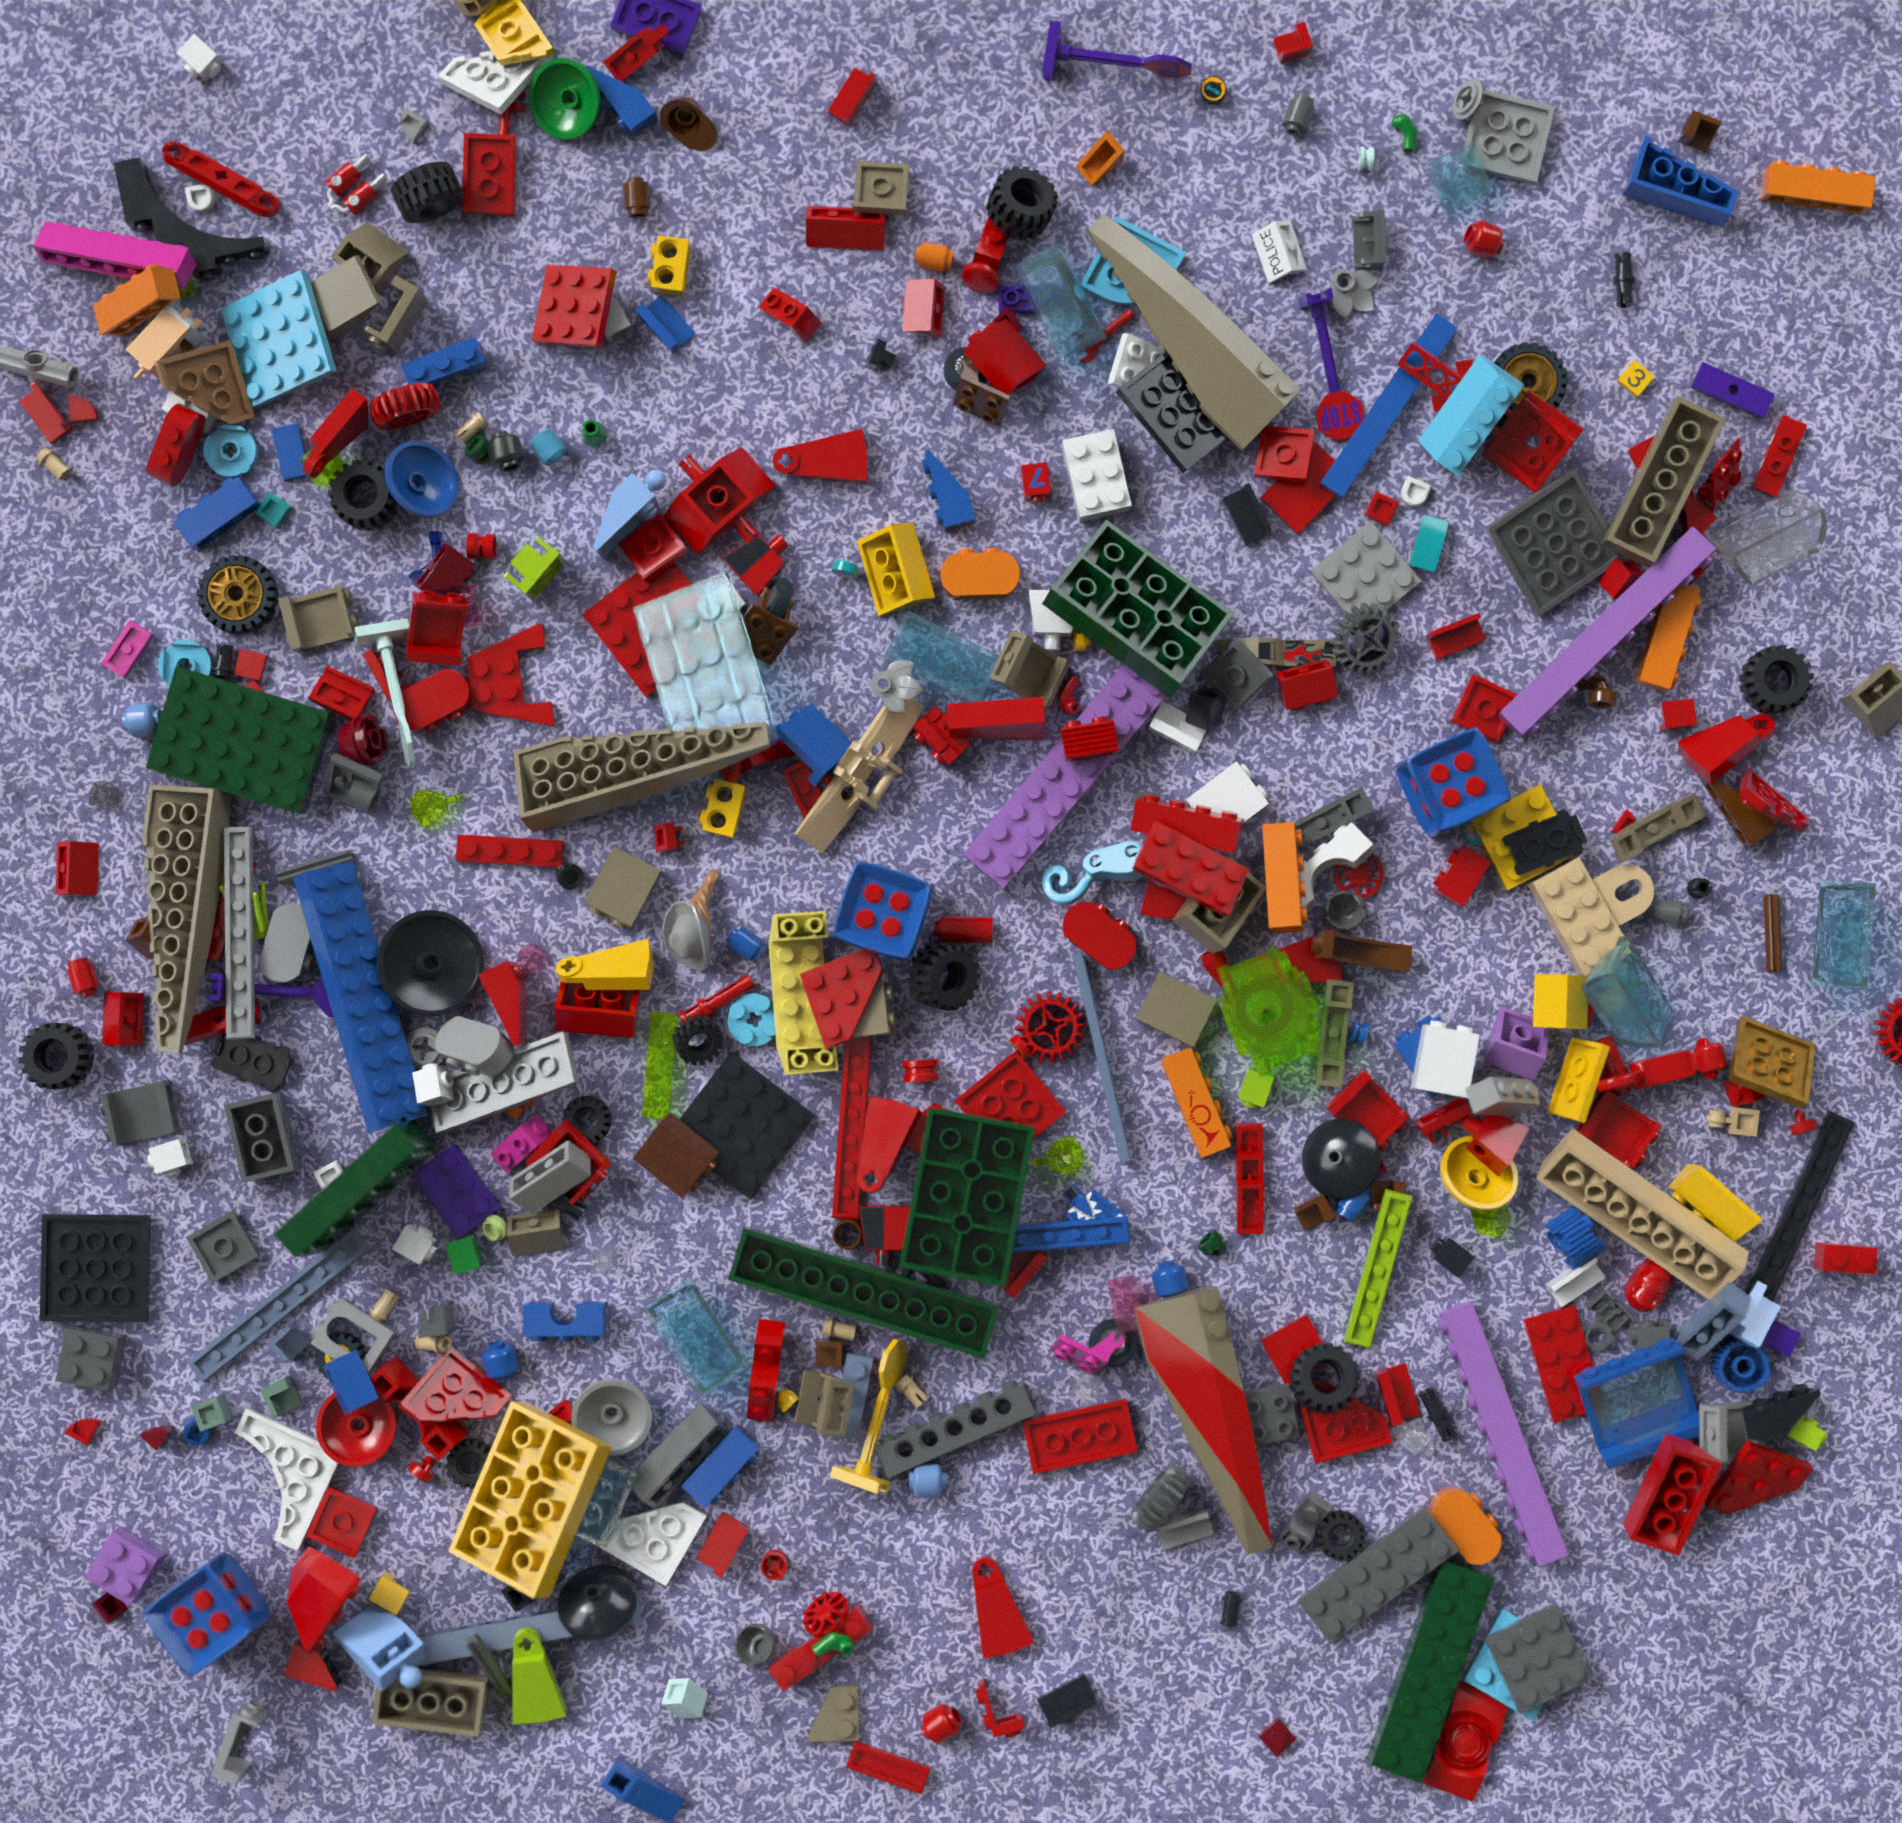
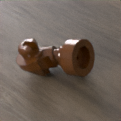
[1576,672,1616,709]

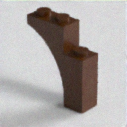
[1311,930,1413,973]

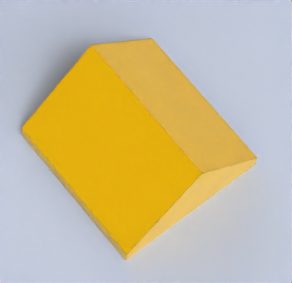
[1532,974,1589,1030]

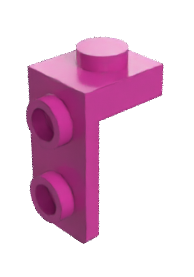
[491,1114,552,1173]

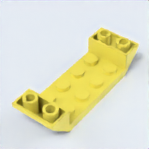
[769,911,838,1075]

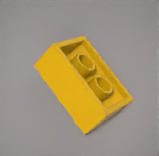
[857,522,935,616]
[1667,1164,1762,1242]

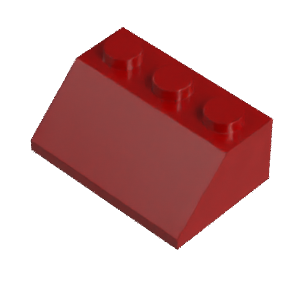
[554,981,641,1038]

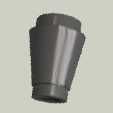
[1647,900,1688,926]

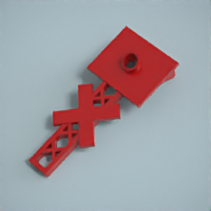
[1397,341,1584,493]

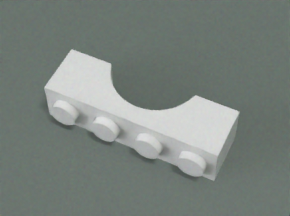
[1300,822,1375,913]

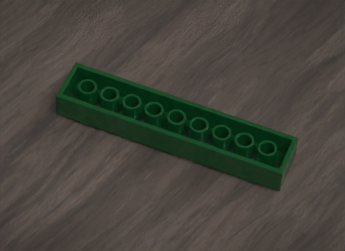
[728,1226,1000,1359]

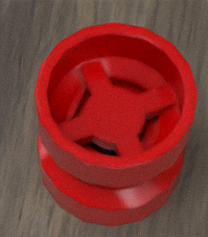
[466,533,497,560]
[760,1549,789,1581]

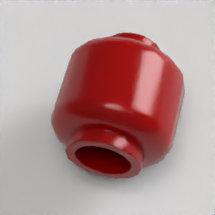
[1463,220,1505,259]
[921,1703,962,1745]

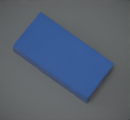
[272,423,308,481]

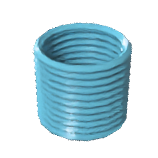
[529,428,567,466]

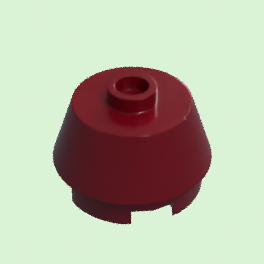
[338,714,388,767]

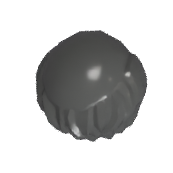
[1323,891,1367,931]
[735,1623,775,1668]

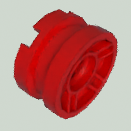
[902,1059,940,1082]

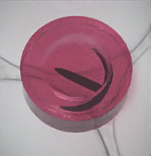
[518,944,545,971]

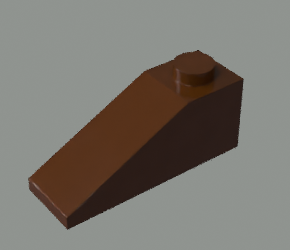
[1701,779,1778,848]

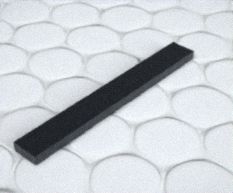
[1745,1111,1855,1301]

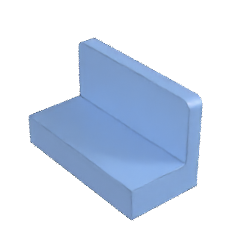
[1729,1281,1780,1349]

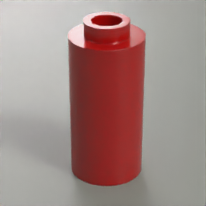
[934,916,993,943]
[1595,1035,1633,1097]

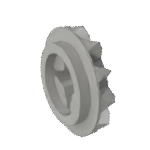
[1452,79,1487,122]
[406,1027,444,1070]

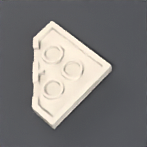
[438,51,549,115]
[597,1501,707,1586]

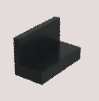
[1222,483,1272,546]
[1037,1673,1098,1729]

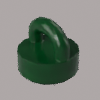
[465,435,490,464]
[1198,1229,1227,1256]

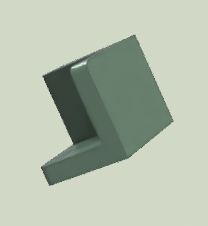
[260,1376,302,1419]
[191,1393,233,1432]

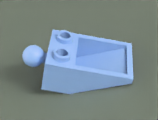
[593,469,666,559]
[332,1603,425,1692]

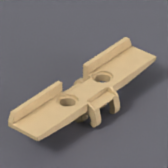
[794,698,925,854]

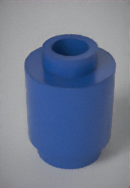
[726,926,767,963]
[1336,1188,1373,1223]

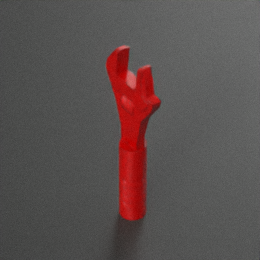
[1073,309,1135,362]

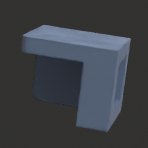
[268,1322,312,1363]

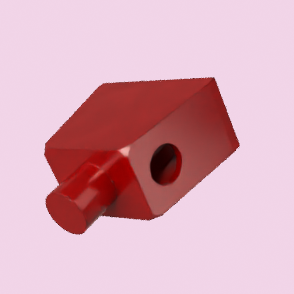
[1460,1114,1530,1176]

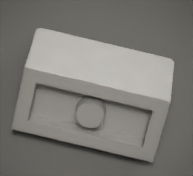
[1157,1507,1214,1550]

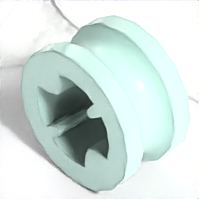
[1358,147,1374,171]

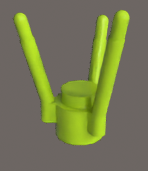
[219,881,269,940]

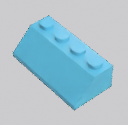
[1418,354,1524,476]

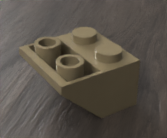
[331,222,410,295]
[1841,661,1902,739]

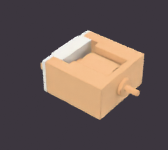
[125,305,206,380]

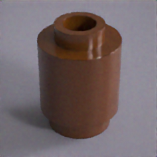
[623,177,651,218]

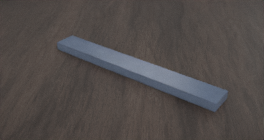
[1072,953,1131,1163]
[187,1228,371,1383]

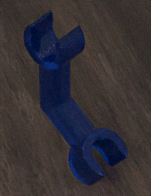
[409,531,442,579]

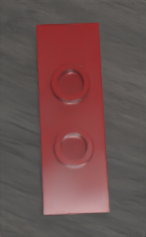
[1751,415,1807,498]
[846,1741,931,1795]

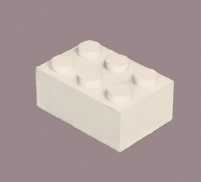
[1061,429,1132,522]

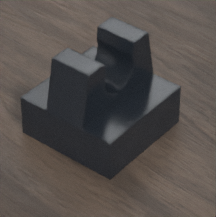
[865,338,896,371]

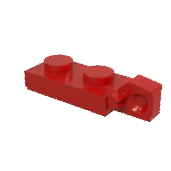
[603,23,671,82]

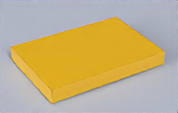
[1547,1037,1610,1123]

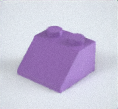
[1484,1006,1550,1080]

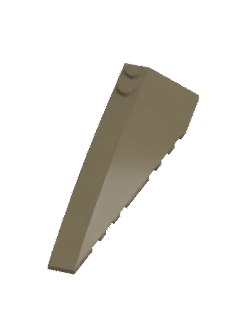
[1086,214,1301,451]
[142,784,233,1054]

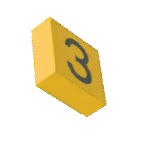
[1616,360,1655,398]

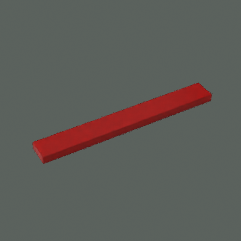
[832,1036,872,1220]

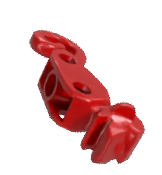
[1595,1038,1727,1092]

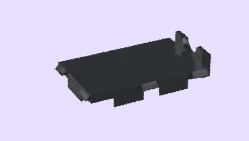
[1502,809,1587,876]
[211,1033,294,1093]

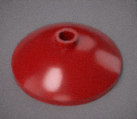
[316,1393,397,1467]

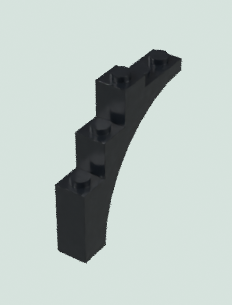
[113,157,271,282]

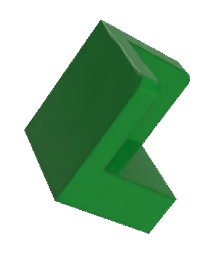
[445,1235,484,1274]

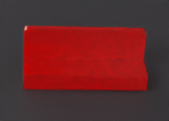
[806,206,886,250]

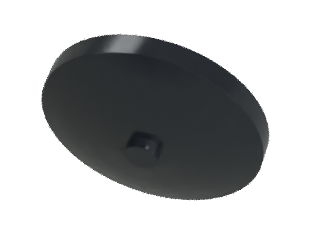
[376,910,484,1017]

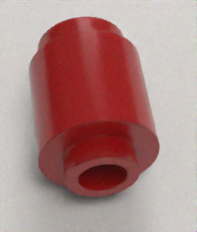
[66,957,100,998]

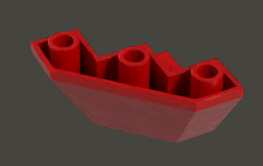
[287,1547,362,1654]

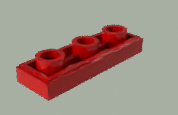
[185,996,262,1045]

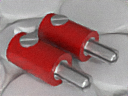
[325,154,388,216]

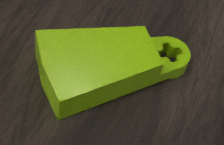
[512,1627,567,1724]

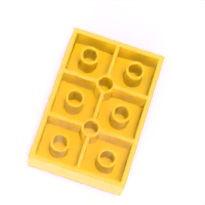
[449,1401,612,1598]

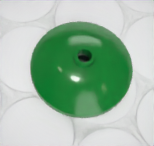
[529,58,601,139]

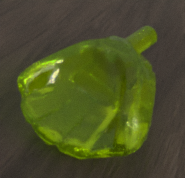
[410,789,463,828]
[1031,1135,1084,1175]

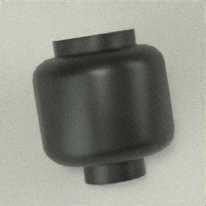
[487,431,525,472]

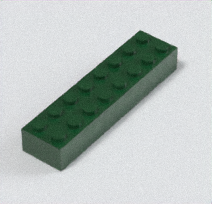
[1367,1559,1494,1784]

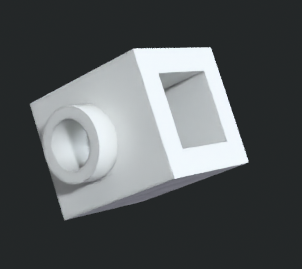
[177,34,223,82]
[412,1063,454,1107]
[147,1138,193,1177]
[392,1224,438,1265]

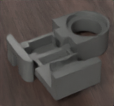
[1584,1288,1635,1351]

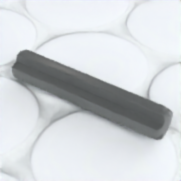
[276,850,354,885]
[466,1634,512,1697]

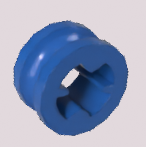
[1349,1020,1369,1046]

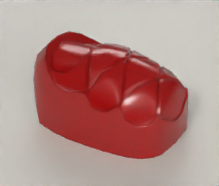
[1624,1258,1675,1312]

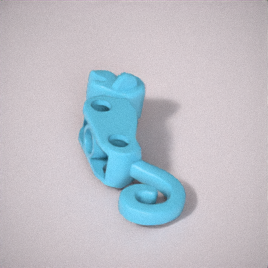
[1042,841,1165,905]

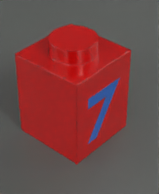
[1020,462,1051,504]

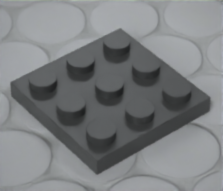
[1483,1603,1592,1714]

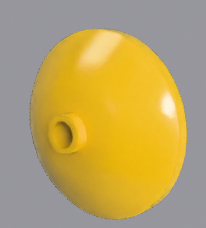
[1440,1136,1518,1211]

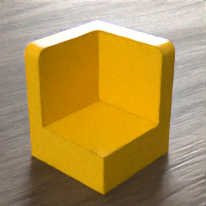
[368,1571,410,1615]

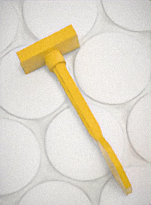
[830,1339,908,1494]

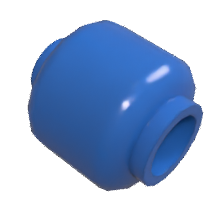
[1151,1260,1189,1299]
[481,1340,520,1382]

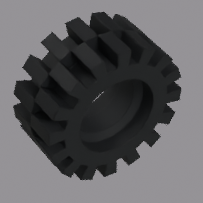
[672,1014,724,1066]
[562,1096,612,1143]
[445,1438,492,1489]
[1315,1510,1366,1561]

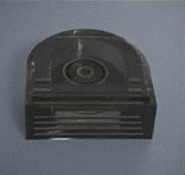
[88,781,119,809]

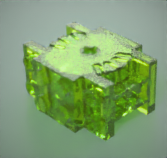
[1216,945,1322,1077]

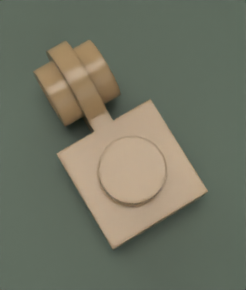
[1706,1106,1760,1137]

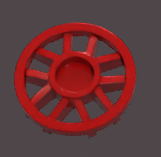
[1333,854,1383,898]
[802,1591,849,1638]

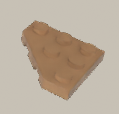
[154,340,255,425]

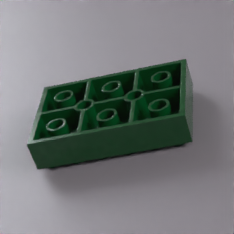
[1042,520,1234,699]
[146,666,335,814]
[899,1107,1035,1287]
[273,1120,437,1258]

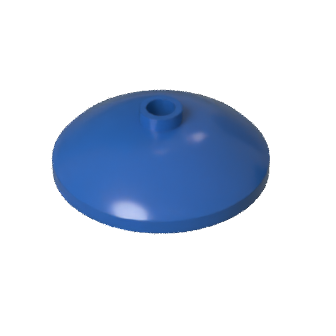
[385,440,459,517]

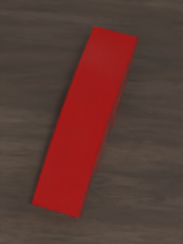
[1235,1123,1264,1234]

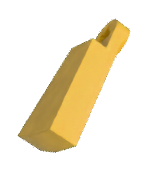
[556,939,654,990]

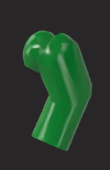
[1391,113,1417,152]
[812,1632,854,1658]

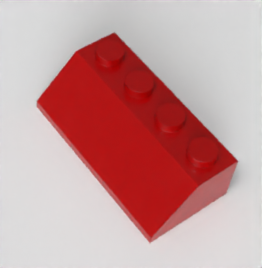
[1623,1433,1722,1556]

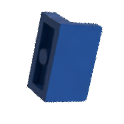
[635,296,695,354]
[323,1350,378,1416]

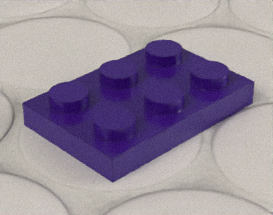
[610,0,703,56]
[411,1143,502,1239]

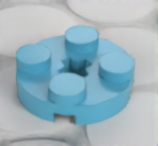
[203,424,258,478]
[158,640,213,687]
[728,993,776,1046]

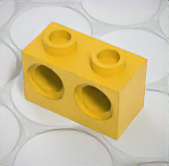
[647,235,691,297]
[699,778,747,839]

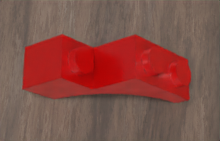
[1679,490,1717,585]
[747,1319,785,1422]

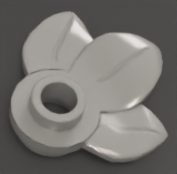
[1330,269,1378,319]
[871,660,923,713]

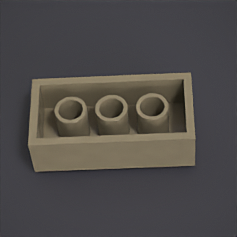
[371,1667,490,1737]

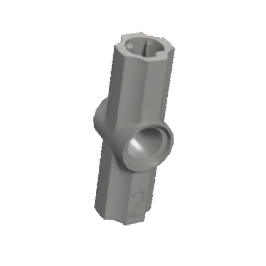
[0,346,79,388]

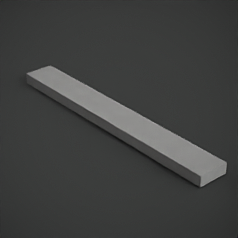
[224,827,255,1040]

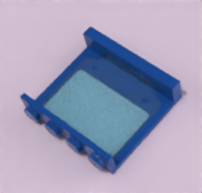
[1574,1338,1700,1469]

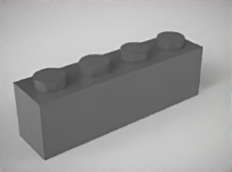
[626,1403,730,1509]

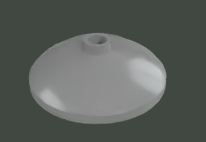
[571,1379,652,1456]

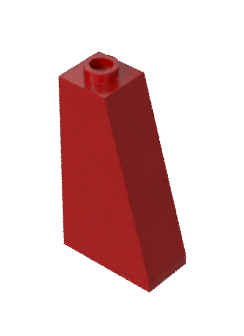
[942,697,1045,740]

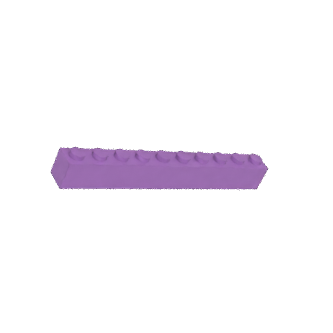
[1498,526,1716,739]
[1437,1301,1569,1567]

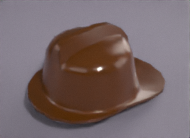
[659,97,717,152]

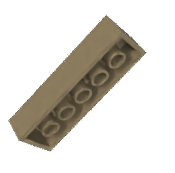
[1601,396,1726,567]

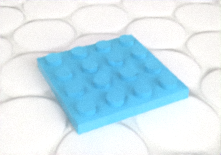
[221,270,337,409]

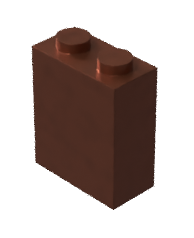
[633,1112,719,1199]

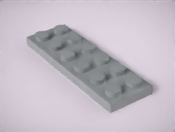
[430,1031,579,1134]

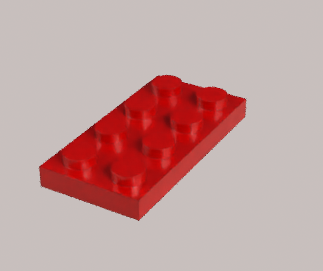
[1131,821,1249,918]
[1522,1304,1605,1423]
[1022,1398,1138,1474]

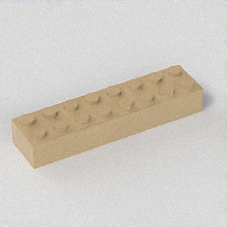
[1536,1128,1749,1300]

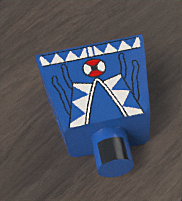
[1063,1183,1125,1250]

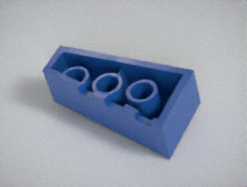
[1622,135,1738,228]

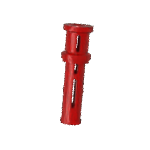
[678,974,756,1022]

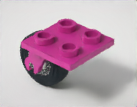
[1049,1319,1137,1373]

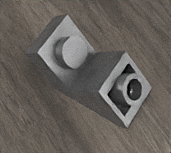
[1277,1491,1332,1554]

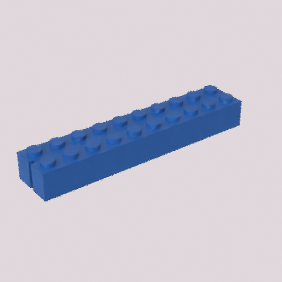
[293,861,428,1133]

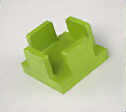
[504,536,567,601]

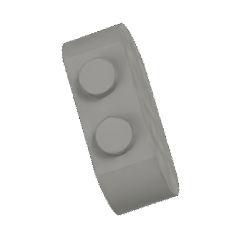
[259,904,314,983]
[436,1016,514,1077]

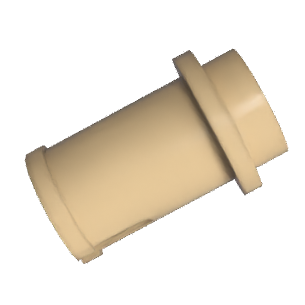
[455,412,489,445]
[36,447,71,481]
[369,1288,400,1324]
[822,1317,856,1341]
[415,1334,451,1354]
[895,1373,928,1408]

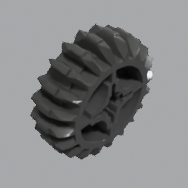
[1330,602,1402,674]
[1131,1464,1191,1533]

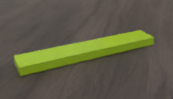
[1343,1189,1413,1348]

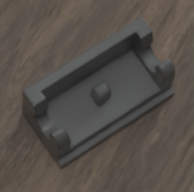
[1352,210,1386,269]
[419,1300,455,1338]

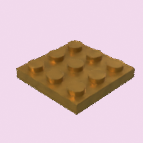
[1728,1015,1816,1110]

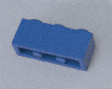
[173,477,260,551]
[681,1424,760,1508]

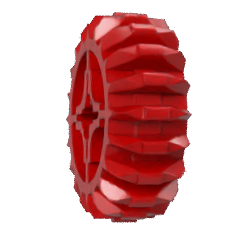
[368,382,441,431]
[1015,991,1086,1063]
[1874,998,1902,1066]

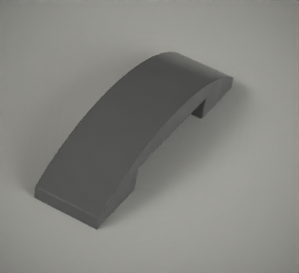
[1295,787,1374,849]

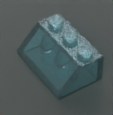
[575,1456,638,1548]

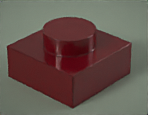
[1258,1717,1296,1757]

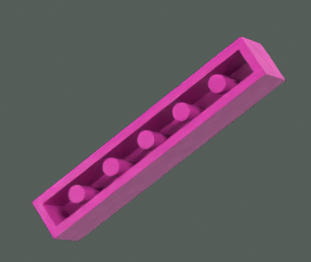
[33,221,197,290]

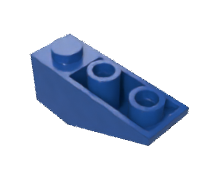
[585,65,658,137]
[922,450,975,531]
[600,1755,685,1823]

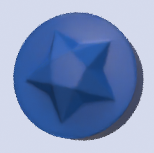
[183,1417,211,1445]

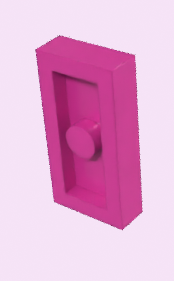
[101,620,154,679]

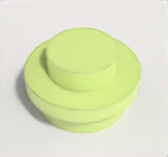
[482,1215,507,1241]

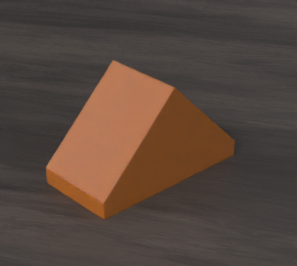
[1076,131,1125,186]

